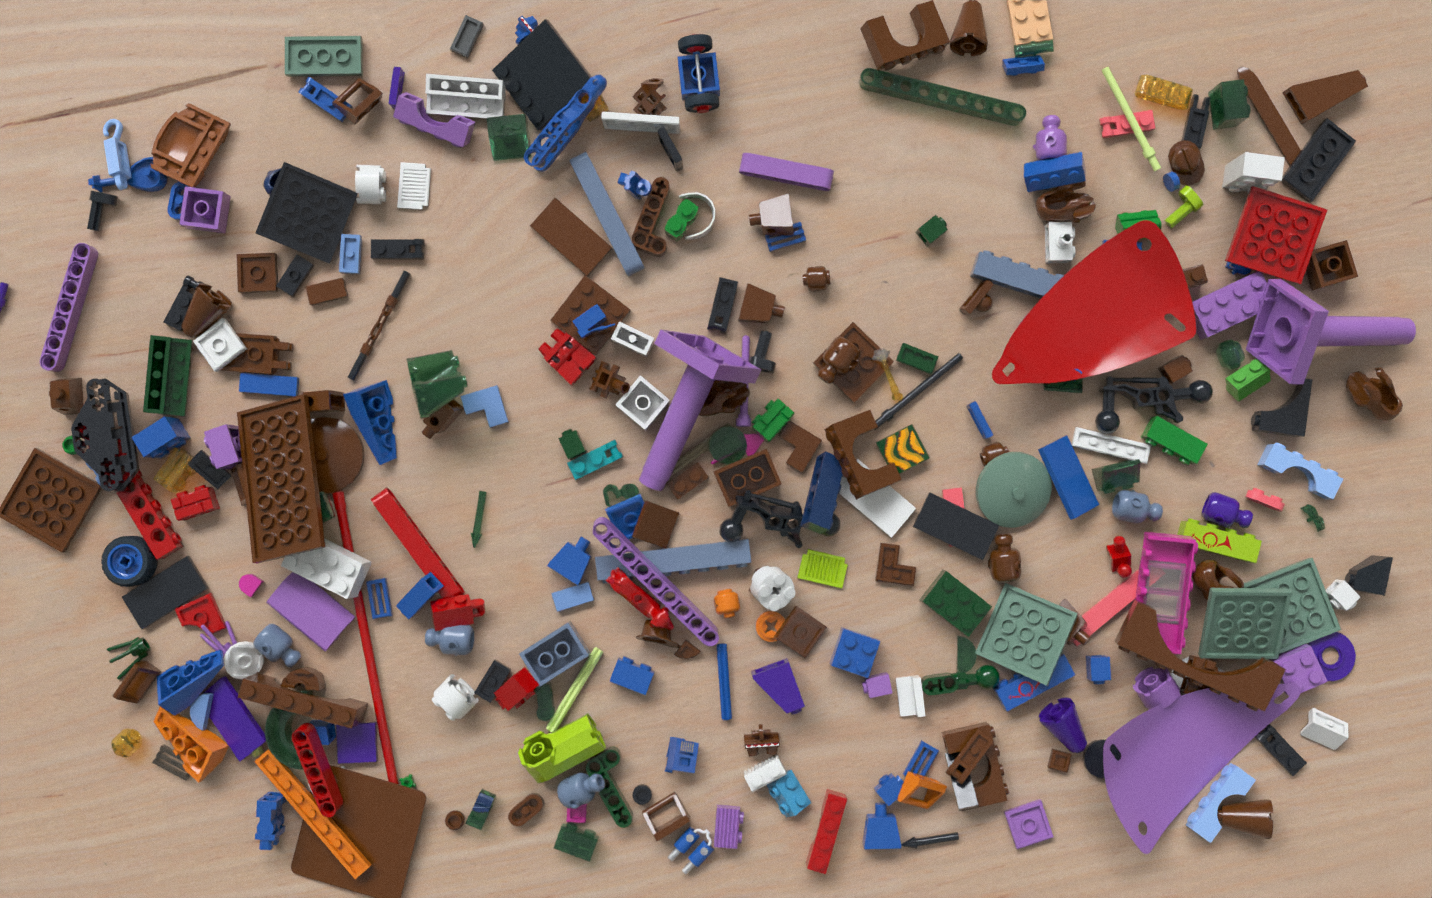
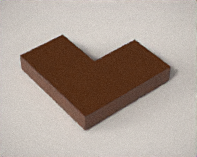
[779,420,822,473]
[875,543,916,586]

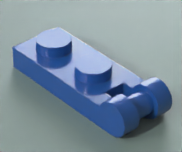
[298,77,353,122]

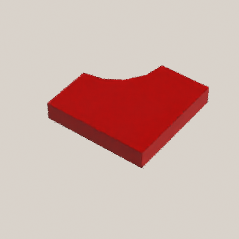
[174,593,227,636]

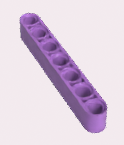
[40,243,98,372]

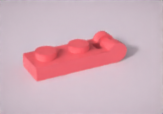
[1099,110,1155,138]

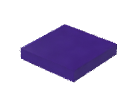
[336,722,378,764]

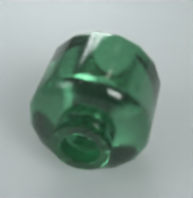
[1216,339,1245,369]

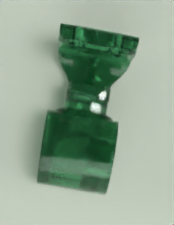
[603,484,639,507]

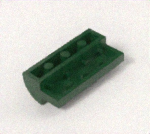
[143,335,193,416]

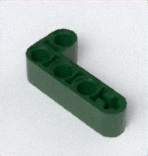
[586,746,633,828]

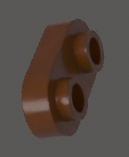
[508,793,544,826]

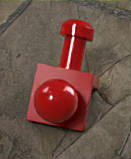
[1106,536,1132,578]

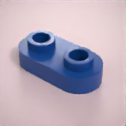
[168,182,188,221]

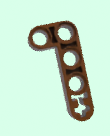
[632,177,670,257]

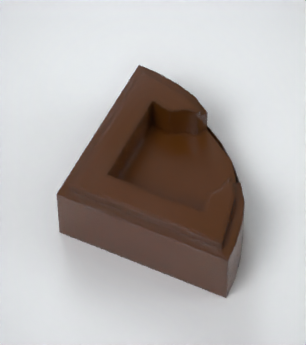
[674,639,701,659]

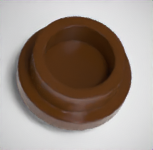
[445,810,465,830]

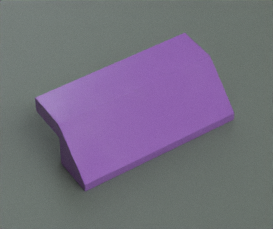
[266,572,355,652]

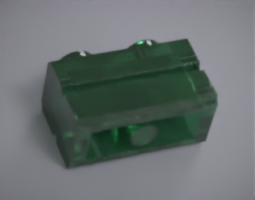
[554,822,599,862]

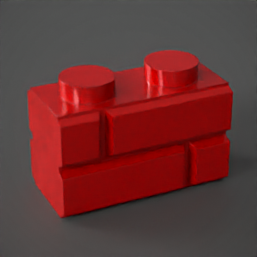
[171,485,220,521]

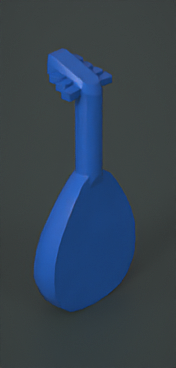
[88,157,168,192]

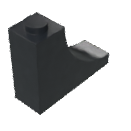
[1251,378,1313,437]

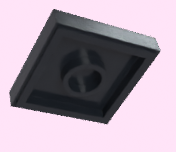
[657,126,683,172]

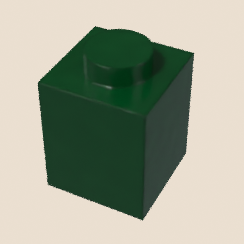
[916,215,948,247]
[558,429,587,460]

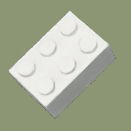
[1222,152,1285,194]

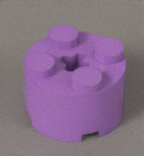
[1133,667,1181,709]

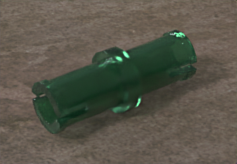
[1014,39,1054,58]

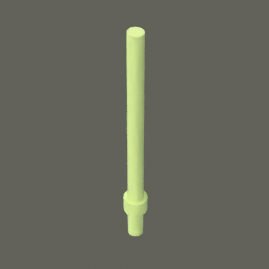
[1101,67,1161,172]

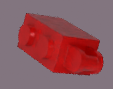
[430,594,485,631]
[494,667,539,711]

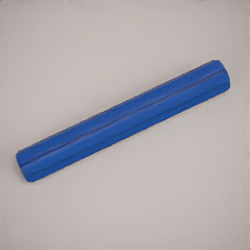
[717,643,732,720]

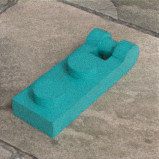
[567,440,624,480]

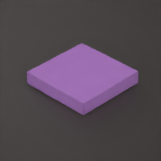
[1004,799,1054,849]

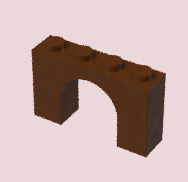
[860,0,950,71]
[824,410,902,500]
[941,722,1009,811]

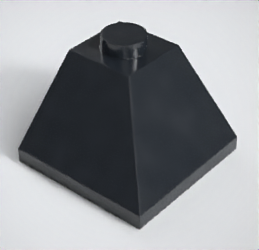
[1345,555,1393,596]

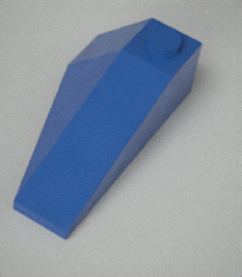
[343,380,397,465]
[156,650,224,716]

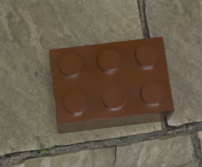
[713,448,782,507]

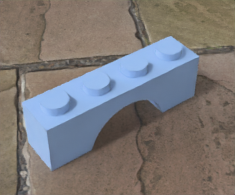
[1257,443,1343,500]
[1186,763,1256,843]

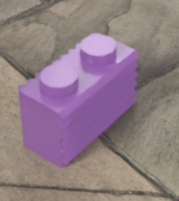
[714,804,744,849]

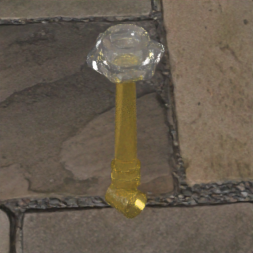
[872,348,903,401]

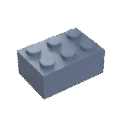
[519,621,591,687]

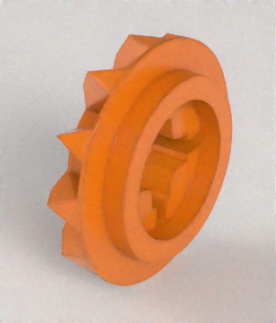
[756,611,785,642]

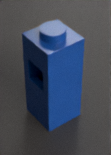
[396,572,444,620]

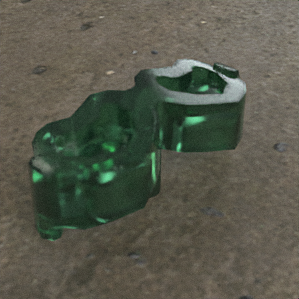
[1300,504,1325,532]

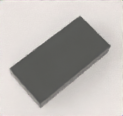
[450,15,484,58]

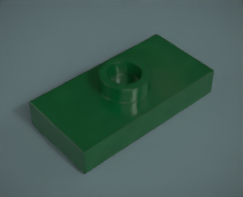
[895,343,939,375]

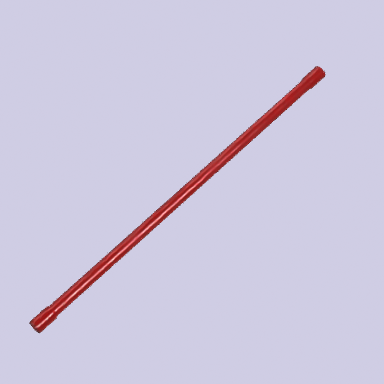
[332,491,399,784]

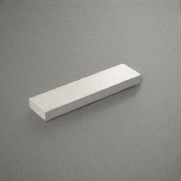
[1071,427,1151,464]

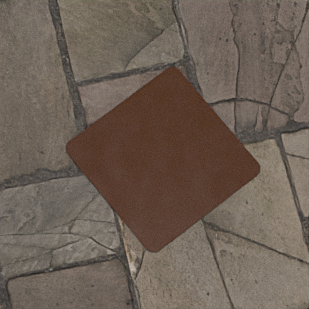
[291,765,427,898]

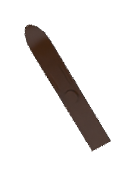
[1237,67,1301,166]

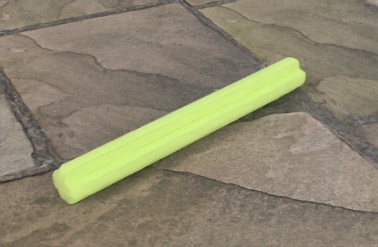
[546,647,603,732]

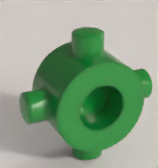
[399,774,416,788]

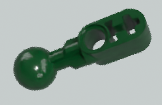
[921,665,1000,695]

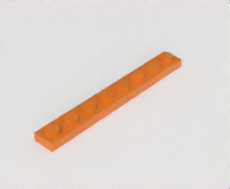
[254,748,372,879]

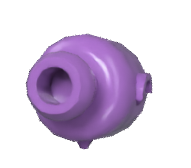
[1033,115,1067,161]

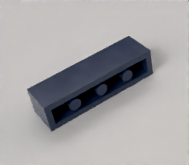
[800,451,843,534]

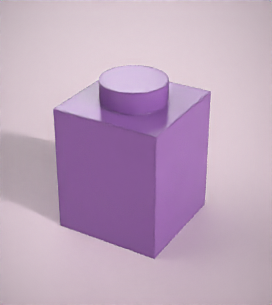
[862,672,892,698]

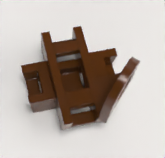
[632,78,667,116]

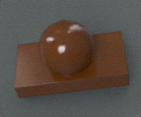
[959,280,994,314]

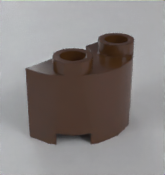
[281,667,325,691]

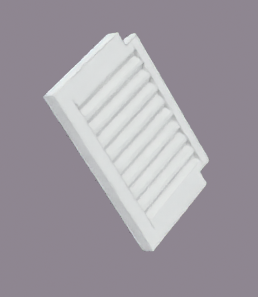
[397,162,431,210]

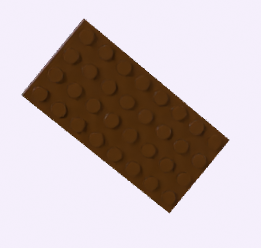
[237,394,325,564]

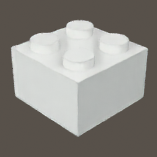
[616,375,671,430]

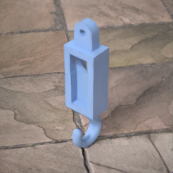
[103,119,132,190]

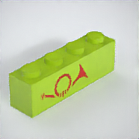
[1177,518,1262,563]

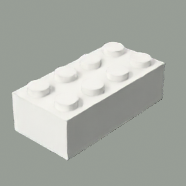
[281,538,372,599]

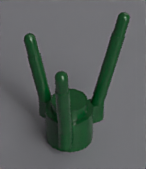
[107,637,151,680]

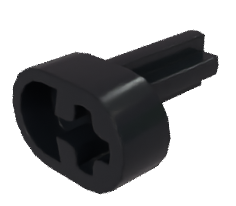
[87,191,118,231]
[749,330,776,374]

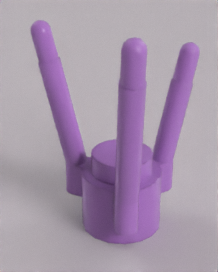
[200,621,237,658]

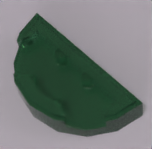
[956,635,977,673]

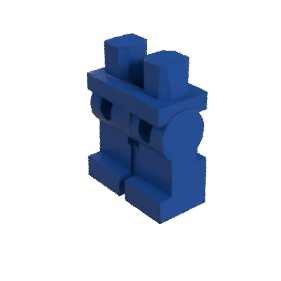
[255,792,287,850]

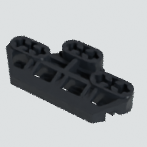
[71,378,140,493]

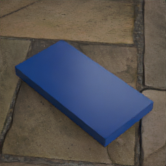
[1038,435,1099,520]

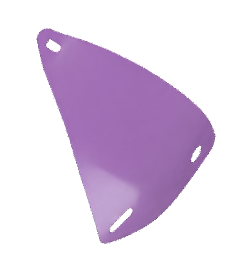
[1103,683,1300,854]

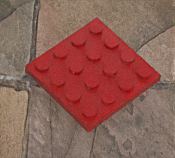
[1225,186,1328,284]

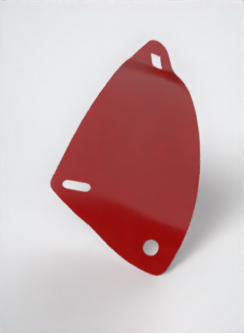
[992,220,1196,384]

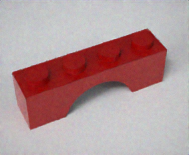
[806,789,847,874]

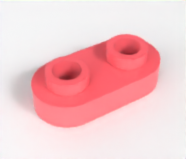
[1245,488,1285,512]

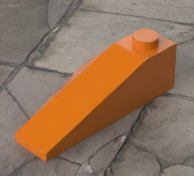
[154,707,229,783]

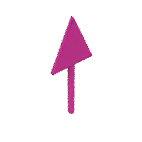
[711,434,764,464]

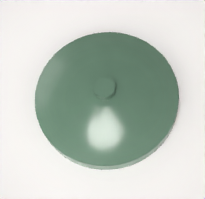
[975,452,1052,528]

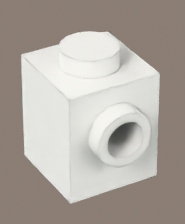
[1326,579,1360,610]

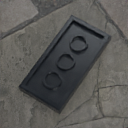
[1282,118,1356,203]
[913,492,1000,560]
[122,556,209,630]

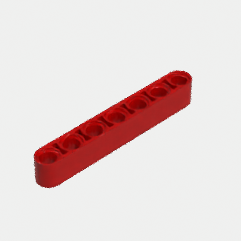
[371,487,465,599]

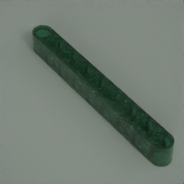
[859,68,1026,126]

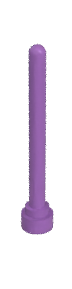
[736,335,751,427]

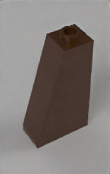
[1282,70,1368,125]

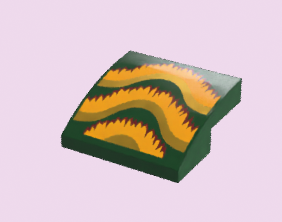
[876,424,930,474]

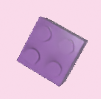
[179,187,231,233]
[204,424,242,469]
[1269,644,1328,695]

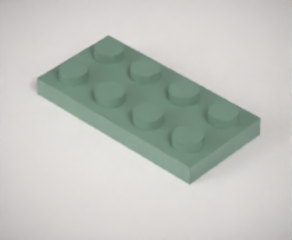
[285,36,363,76]

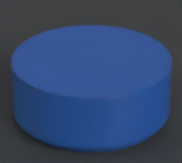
[1163,171,1180,192]

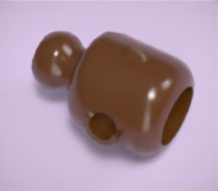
[817,337,860,384]
[988,534,1021,582]

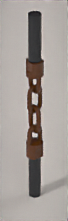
[348,270,411,381]

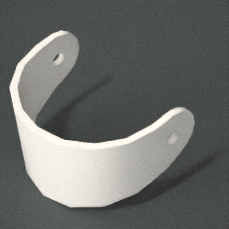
[679,192,715,240]

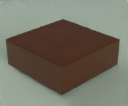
[1047,748,1072,773]

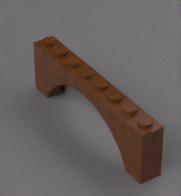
[1115,600,1286,712]

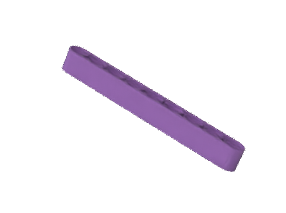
[592,517,719,646]

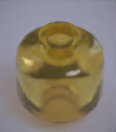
[111,728,142,758]

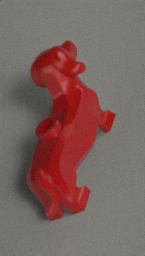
[605,567,674,630]

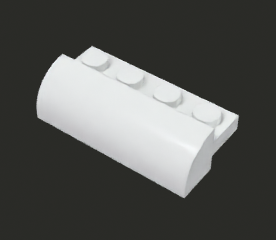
[425,74,506,120]

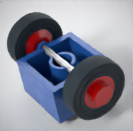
[677,34,720,113]

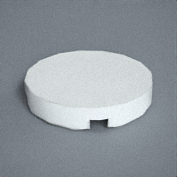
[223,641,264,680]

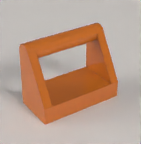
[898,771,947,809]

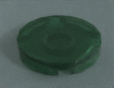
[708,426,747,465]

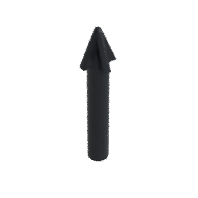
[901,832,959,849]

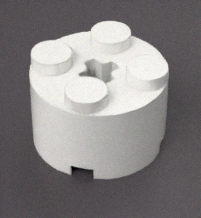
[355,165,386,204]
[750,566,795,611]
[432,674,479,721]

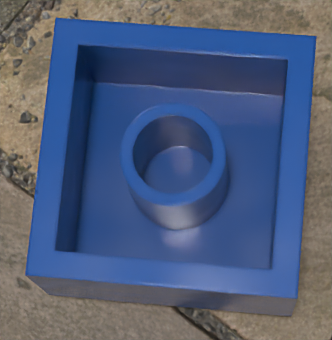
[131,417,191,459]
[830,627,880,678]

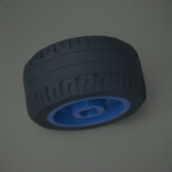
[101,536,158,587]

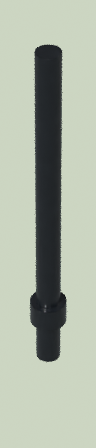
[874,353,963,430]

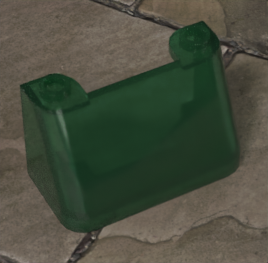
[406,350,468,419]

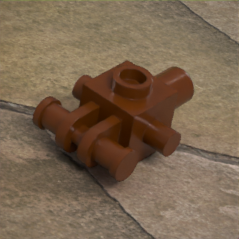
[589,361,630,399]

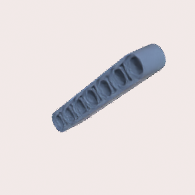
[569,152,645,277]

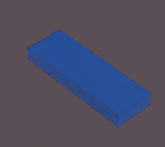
[239,373,299,397]

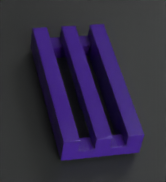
[388,66,405,109]

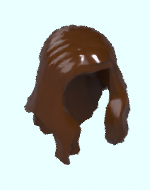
[1036,181,1096,223]
[1346,367,1403,421]
[699,380,750,417]
[1192,560,1244,600]

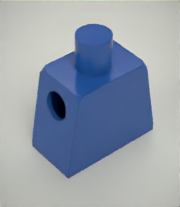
[547,536,592,585]
[862,803,901,849]

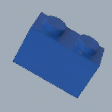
[610,656,655,695]

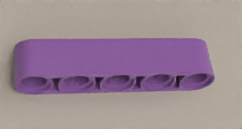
[739,153,834,191]

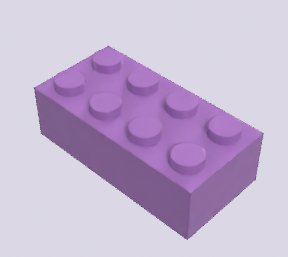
[1192,271,1267,340]

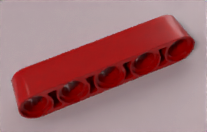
[292,722,343,818]

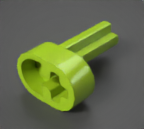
[1164,185,1204,229]

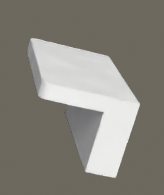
[896,675,925,717]
[1300,708,1348,750]

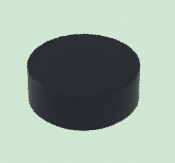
[632,784,652,805]

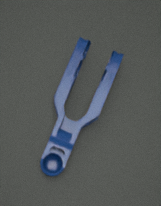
[524,75,607,172]

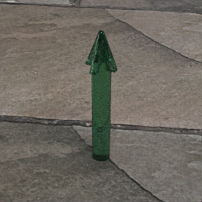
[471,491,487,548]

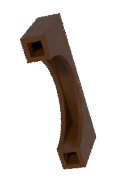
[238,673,368,729]

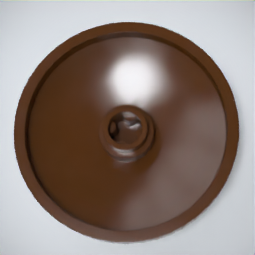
[311,417,364,494]

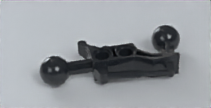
[1095,376,1213,434]
[719,490,841,548]

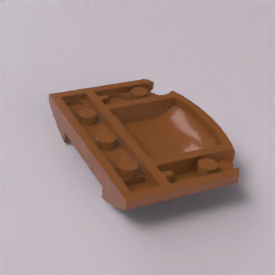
[151,103,231,188]

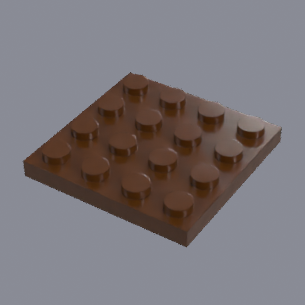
[0,448,102,553]

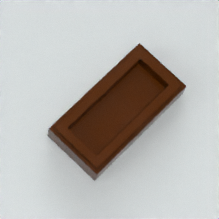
[305,278,348,306]

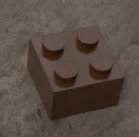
[1306,240,1358,291]

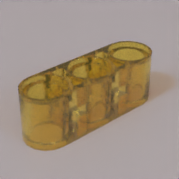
[1134,75,1193,110]

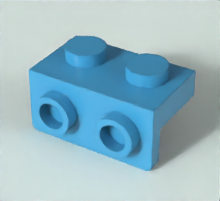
[767,770,811,817]

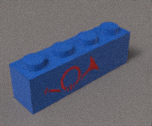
[993,654,1075,711]

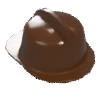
[1168,140,1205,186]
[636,620,681,648]

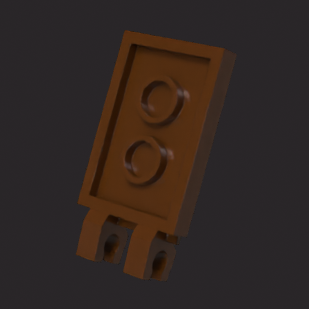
[220,333,293,375]

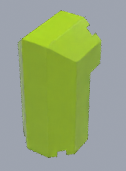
[518,713,606,783]

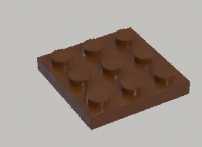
[550,275,631,355]
[813,322,894,403]

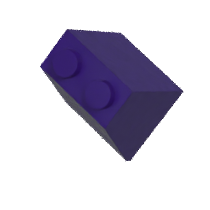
[751,658,805,715]

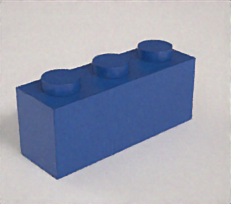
[1024,152,1086,192]

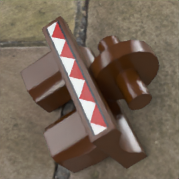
[744,724,780,756]

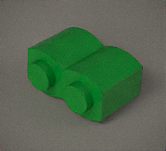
[665,199,698,242]

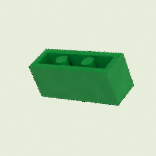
[1141,416,1208,466]

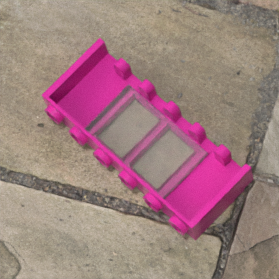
[1135,532,1198,654]

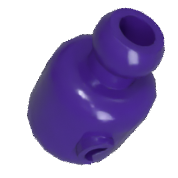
[1202,492,1253,528]

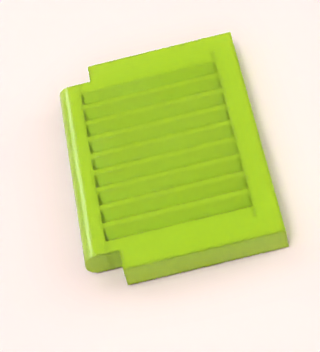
[797,549,848,588]

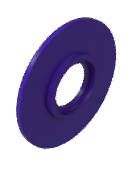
[1308,632,1356,681]

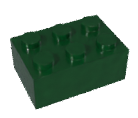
[919,570,992,637]

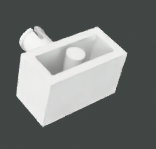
[1045,222,1075,263]

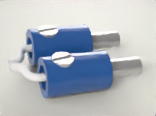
[668,827,714,875]

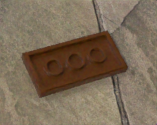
[530,198,613,277]

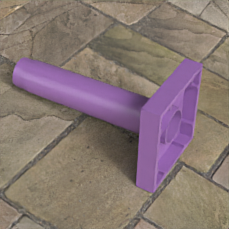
[1246,279,1416,384]
[639,329,761,491]

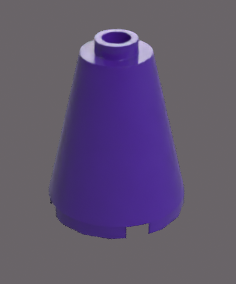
[1039,698,1087,753]

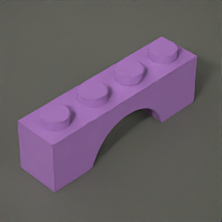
[393,92,475,147]

